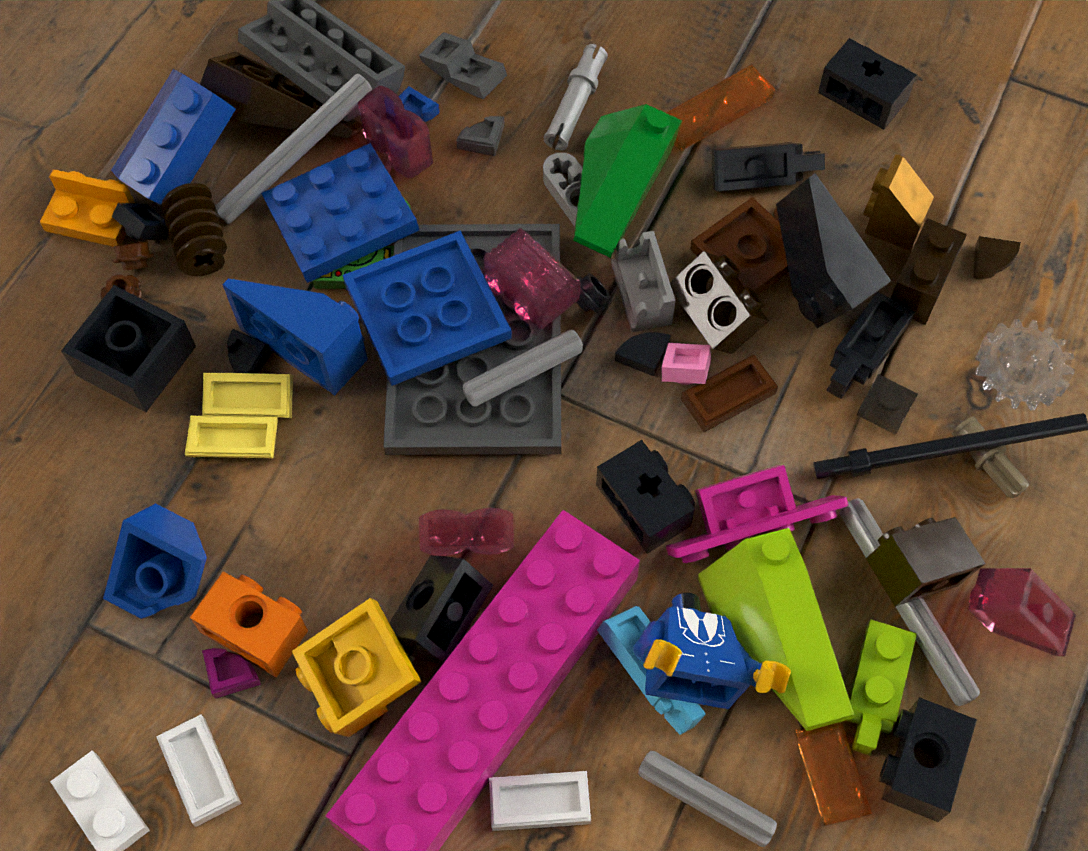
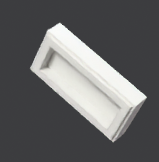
[156,714,241,827]
[489,771,591,831]

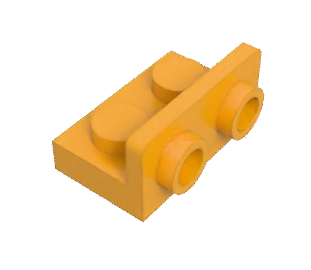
[40,170,135,247]

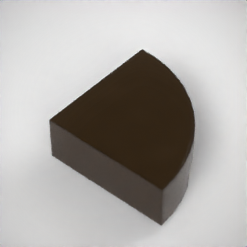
[973,236,1021,279]

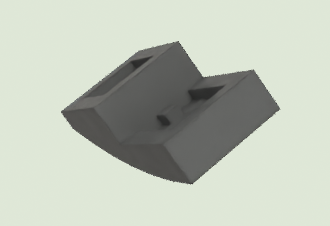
[419,32,507,99]

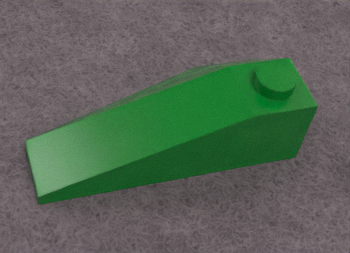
[573,104,682,258]

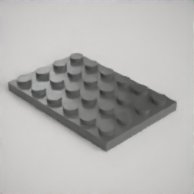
[384,224,561,455]

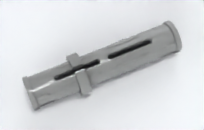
[544,44,608,151]

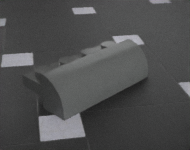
[238,0,405,122]

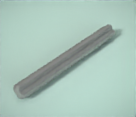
[215,74,372,224]
[840,498,980,706]

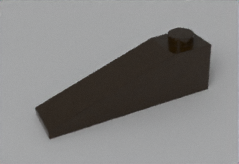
[200,51,363,138]

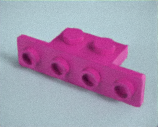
[666,465,849,563]

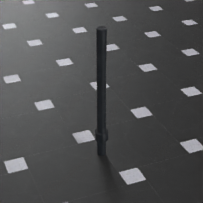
[813,413,1088,479]

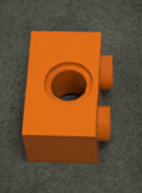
[190,571,308,678]

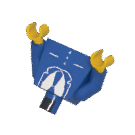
[633,593,791,709]

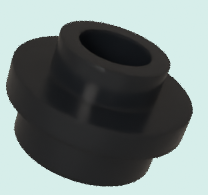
[572,273,610,313]

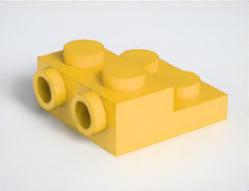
[292,598,422,737]

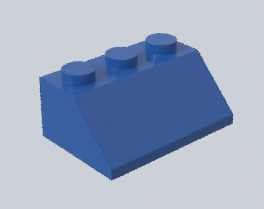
[111,69,236,205]

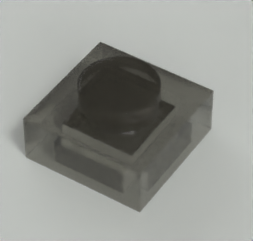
[857,374,918,435]

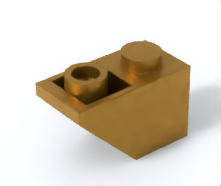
[863,154,934,251]

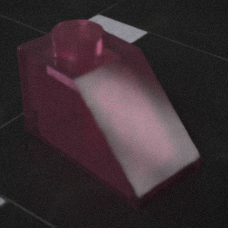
[968,568,1076,657]

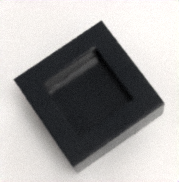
[112,203,169,242]

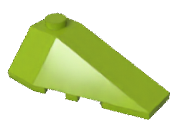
[698,528,854,731]

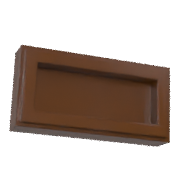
[681,354,778,432]

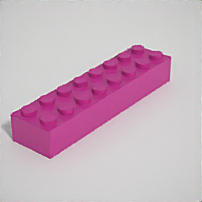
[326,510,640,851]

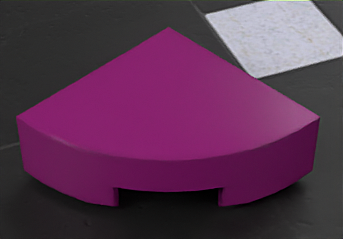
[202,648,261,699]

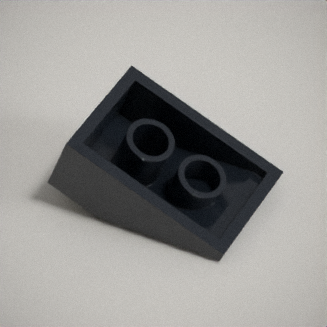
[776,173,891,328]

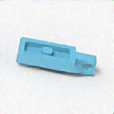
[597,606,706,735]

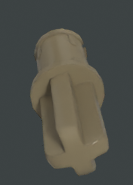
[952,416,1029,498]

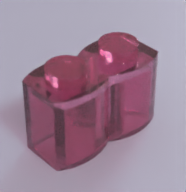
[358,85,433,179]
[419,506,516,556]

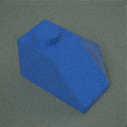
[103,503,207,619]

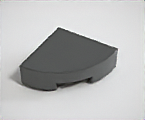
[456,116,505,156]

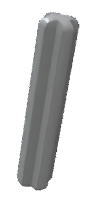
[463,330,583,406]
[638,751,777,847]

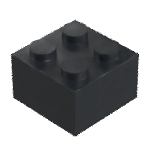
[61,285,196,412]

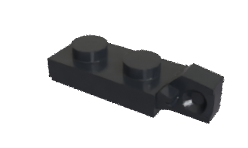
[712,142,825,191]
[826,292,915,399]

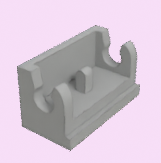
[611,230,675,333]

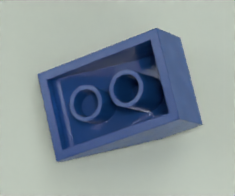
[222,279,368,396]

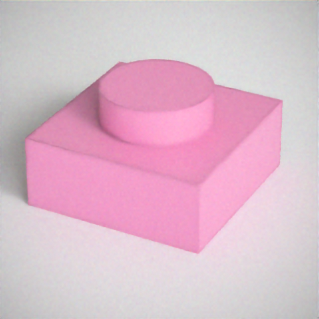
[661,343,711,385]

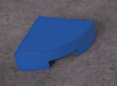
[384,86,440,125]

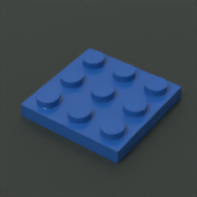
[261,143,420,283]
[342,230,512,386]

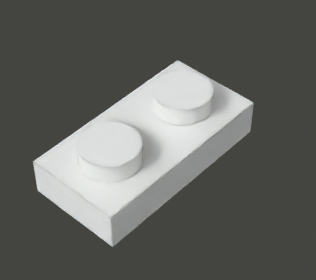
[50,751,150,851]

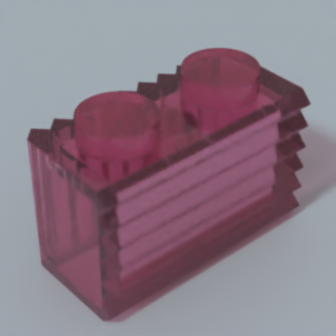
[484,228,580,329]

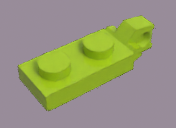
[847,619,917,756]

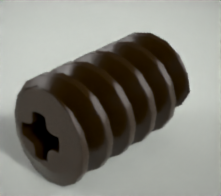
[161,183,227,276]

